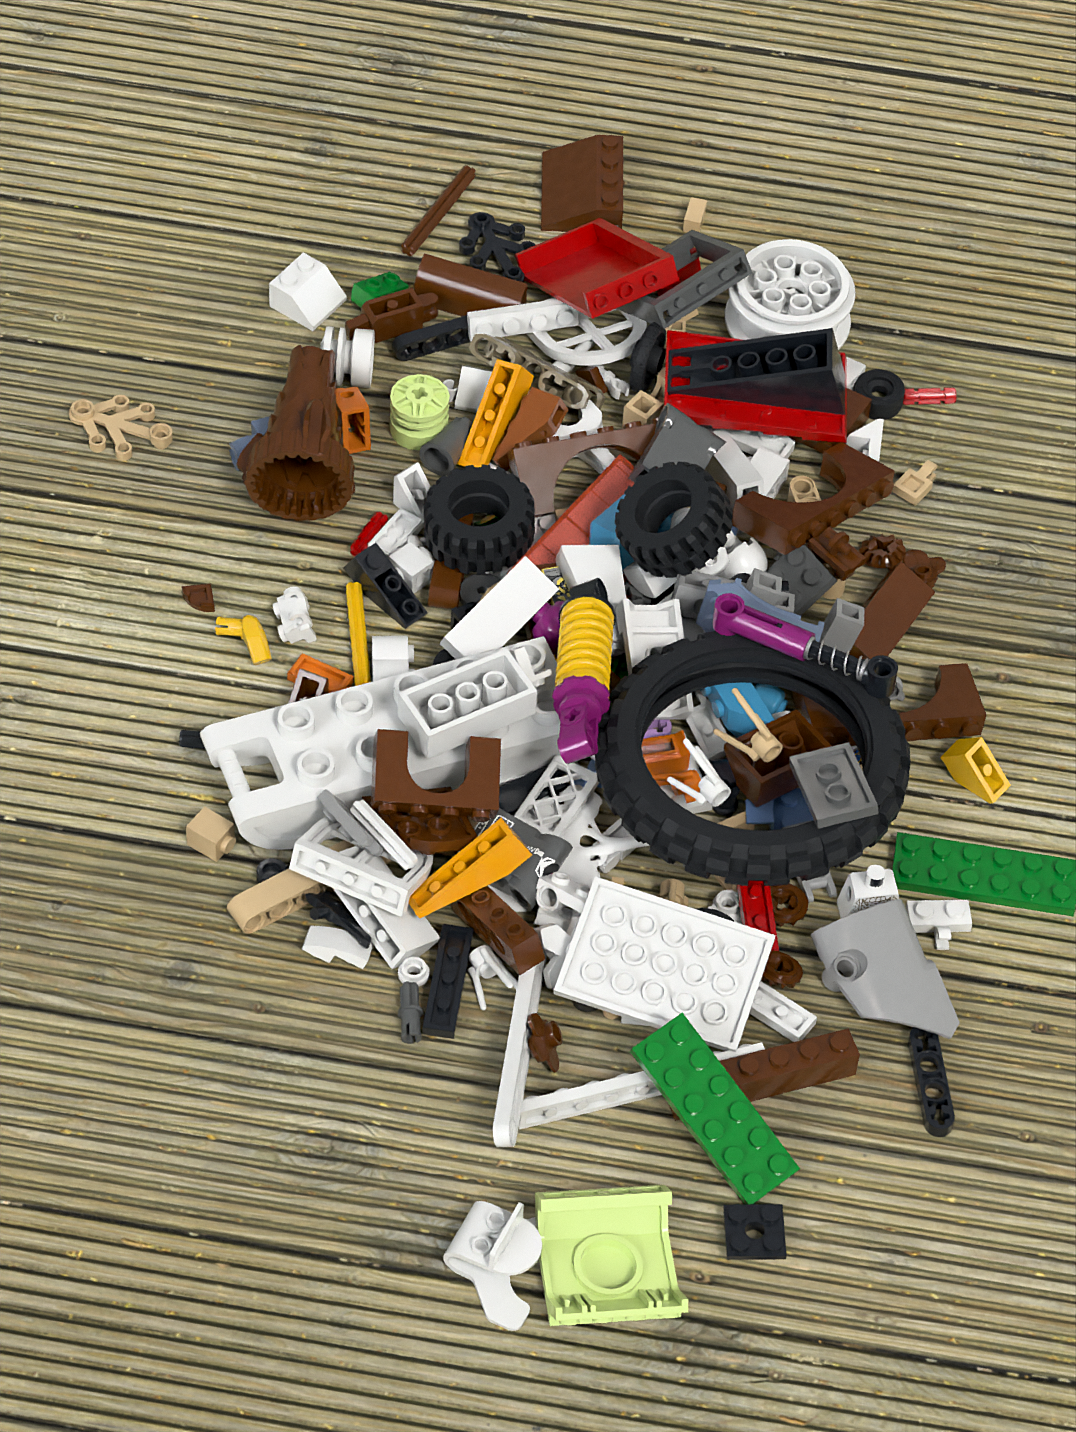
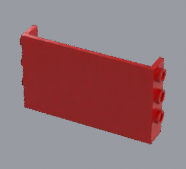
[515,218,680,319]

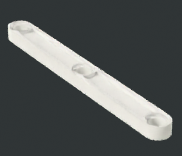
[493,928,547,1148]

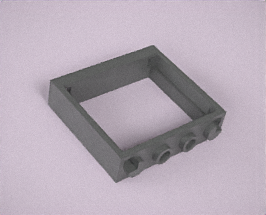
[616,230,753,329]

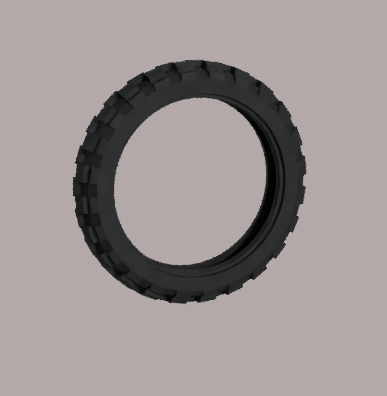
[595,631,911,886]

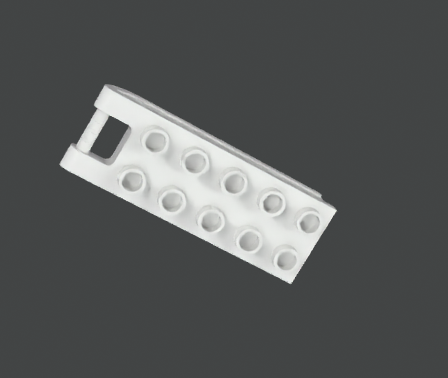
[200,636,579,850]

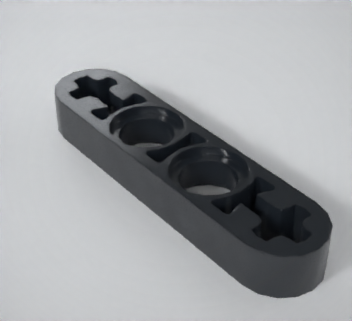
[391,315,470,361]
[908,1027,955,1137]

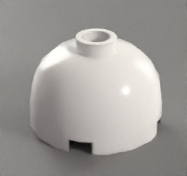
[717,537,768,579]

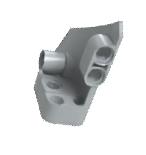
[811,899,960,1039]

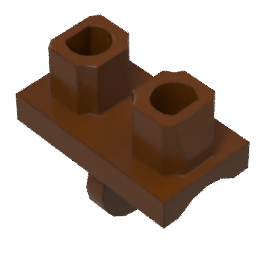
[808,527,866,581]

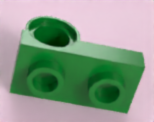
[351,272,409,308]

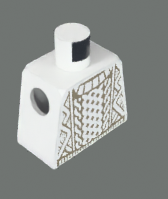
[837,865,899,918]

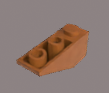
[493,387,569,471]

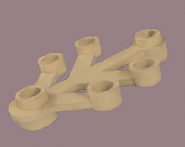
[69,395,173,461]

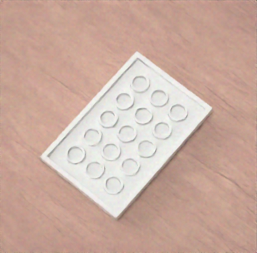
[554,876,776,1052]

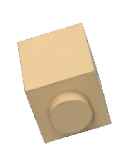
[186,806,236,862]

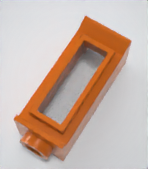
[641,730,690,775]

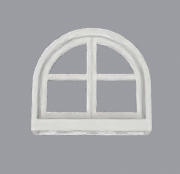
[526,297,647,366]
[289,817,433,917]

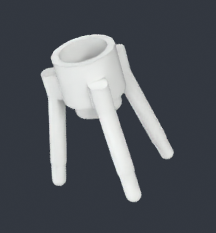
[667,738,731,807]
[468,945,518,1010]

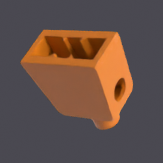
[336,387,371,454]

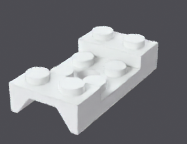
[615,599,694,720]

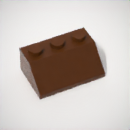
[724,709,832,807]

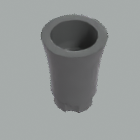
[419,417,473,476]

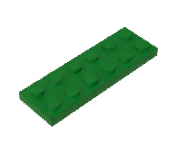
[892,832,1076,917]
[630,1012,800,1204]

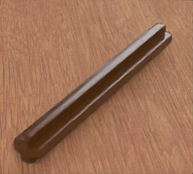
[401,165,476,256]

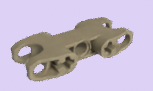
[469,334,606,410]

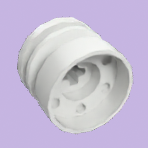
[320,326,375,388]

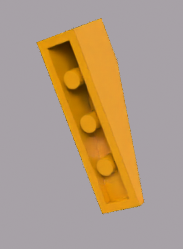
[458,359,534,467]
[409,818,532,918]

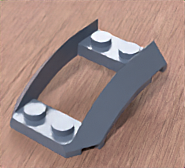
[696,578,825,642]

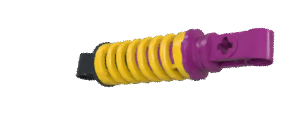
[552,578,616,764]

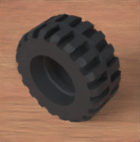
[615,461,733,578]
[423,464,535,575]

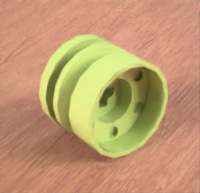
[389,374,450,451]

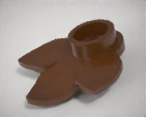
[888,549,946,589]
[527,1013,563,1073]

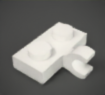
[906,900,972,950]

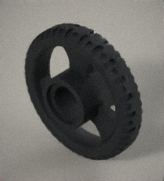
[630,322,666,392]

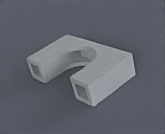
[745,568,865,653]

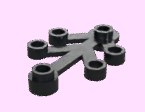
[459,212,535,283]

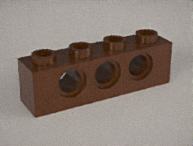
[451,886,546,975]

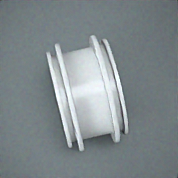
[725,239,855,350]

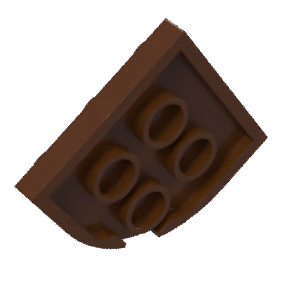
[362,786,478,855]

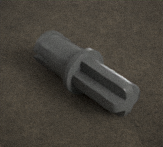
[398,981,423,1044]

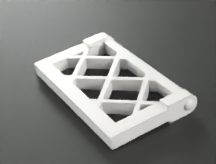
[513,755,599,838]

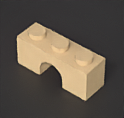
[622,367,666,429]

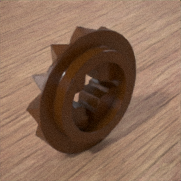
[859,534,906,568]
[770,884,808,927]
[761,950,803,989]

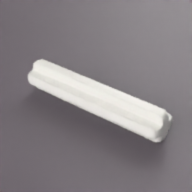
[350,800,418,870]

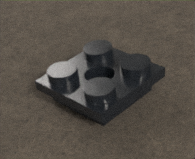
[723,1204,787,1260]

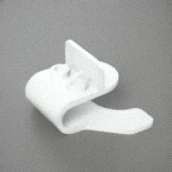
[443,1201,542,1331]

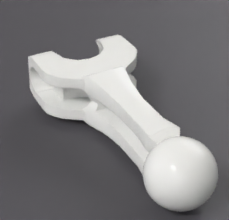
[552,400,635,487]

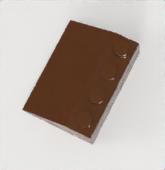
[541,135,623,232]

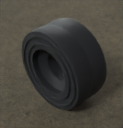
[854,369,905,420]

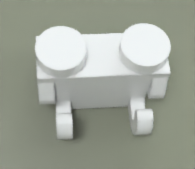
[273,587,317,644]

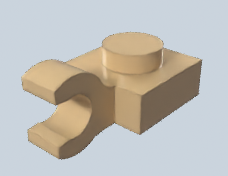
[892,460,938,506]

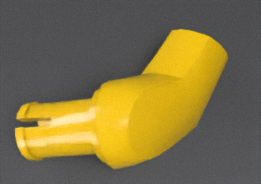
[215,615,272,665]

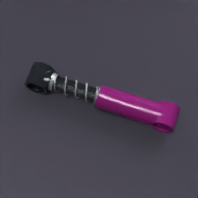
[712,593,898,699]

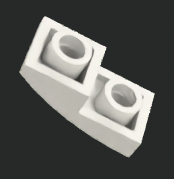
[302,926,373,969]

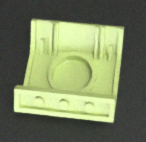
[535,1185,688,1326]

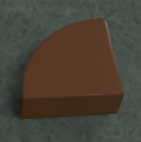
[575,366,608,395]
[182,583,215,612]

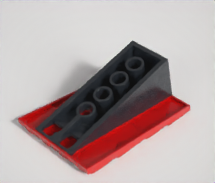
[664,328,847,443]

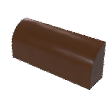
[414,253,528,317]
[849,561,935,660]

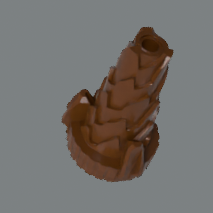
[237,345,355,521]

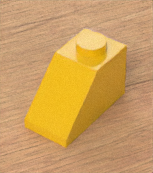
[940,737,1011,804]

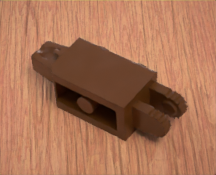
[345,287,439,343]

